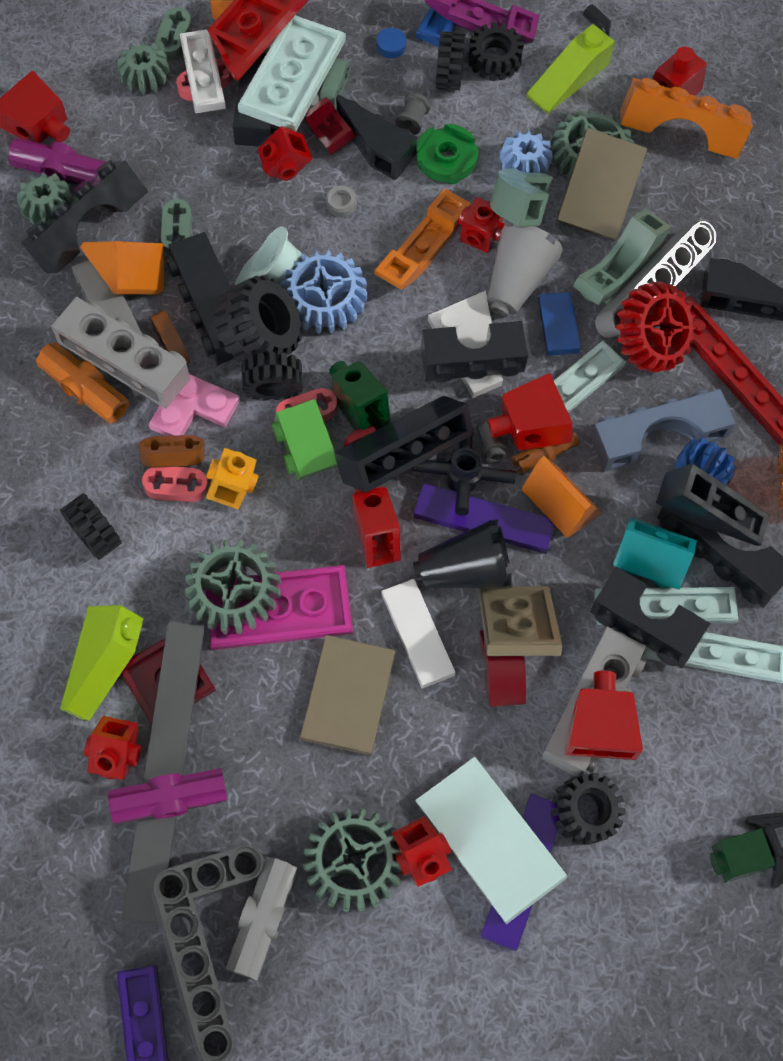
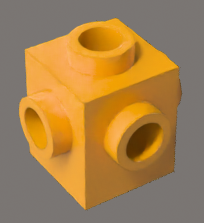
[206,447,258,510]

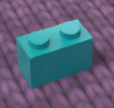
[613,517,697,590]

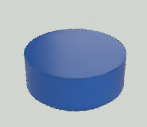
[376,28,406,58]

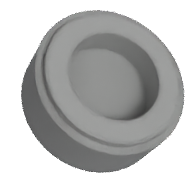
[326,186,357,217]

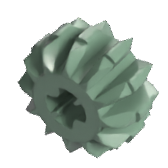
[117,41,170,96]
[17,171,72,225]

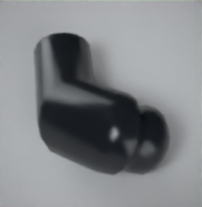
[583,4,611,36]

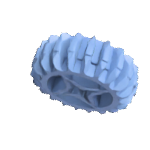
[280,249,367,335]

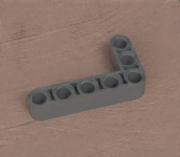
[151,845,263,1061]

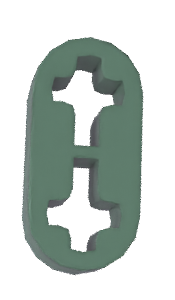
[155,7,192,61]
[319,58,350,109]
[161,199,192,257]

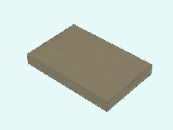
[556,128,648,241]
[479,586,562,656]
[300,635,396,756]

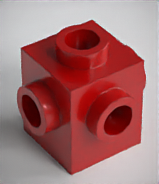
[257,126,312,181]
[458,197,505,253]
[84,716,141,780]
[391,816,452,887]

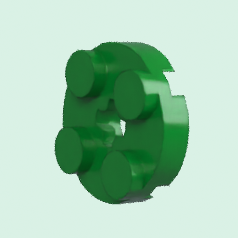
[416,124,478,184]

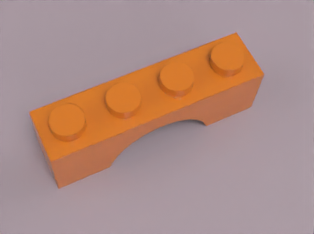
[620,77,753,159]

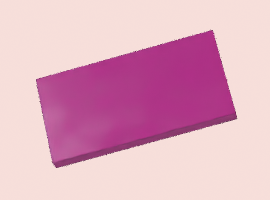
[206,565,353,650]

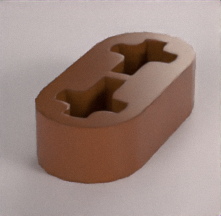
[149,310,190,365]
[139,435,205,467]

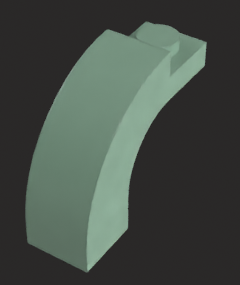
[490,168,553,226]
[573,209,671,305]

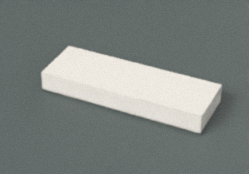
[180,29,226,113]
[381,579,456,689]

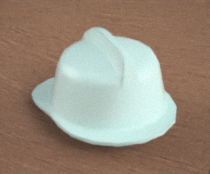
[235,226,302,285]

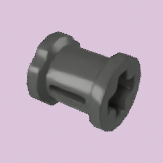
[395,93,431,135]

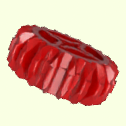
[615,282,698,372]

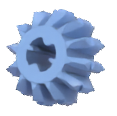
[499,129,553,174]

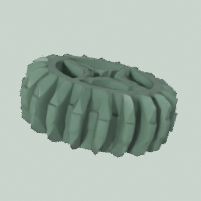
[550,108,634,180]
[184,539,281,635]
[303,808,401,913]

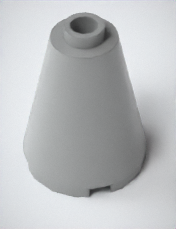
[487,222,563,317]

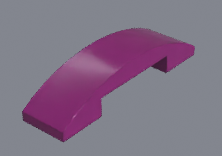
[424,0,540,43]

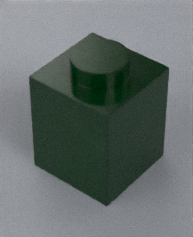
[710,828,775,883]

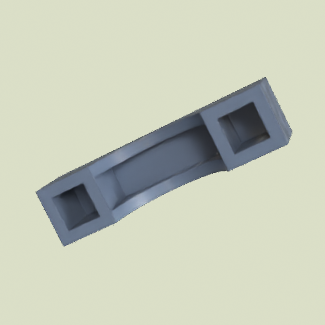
[590,389,736,472]

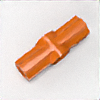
[35,342,130,424]

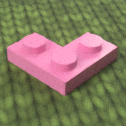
[149,374,240,436]

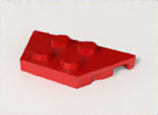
[207,0,308,81]

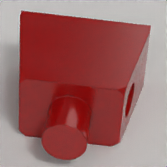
[652,46,707,96]
[0,71,70,144]
[487,373,573,451]
[352,486,401,568]
[565,670,643,760]

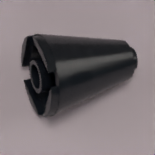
[413,519,513,589]

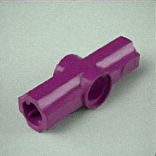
[8,138,106,184]
[108,768,228,825]

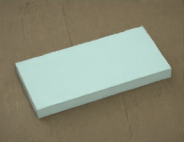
[238,15,346,132]
[415,757,567,924]

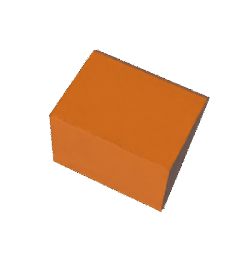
[80,241,164,295]
[521,456,602,538]

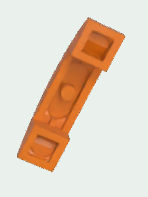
[374,188,471,290]

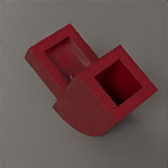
[480,630,526,707]

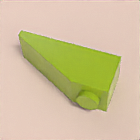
[526,24,615,114]
[60,605,144,721]

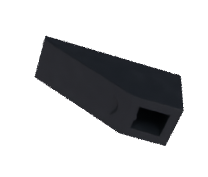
[336,95,417,180]

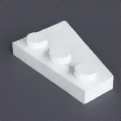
[428,291,503,398]

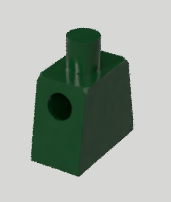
[329,361,391,430]

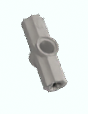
[226,857,298,981]

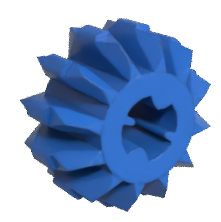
[675,438,737,486]

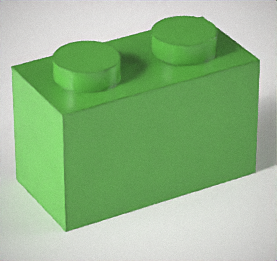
[271,399,338,481]

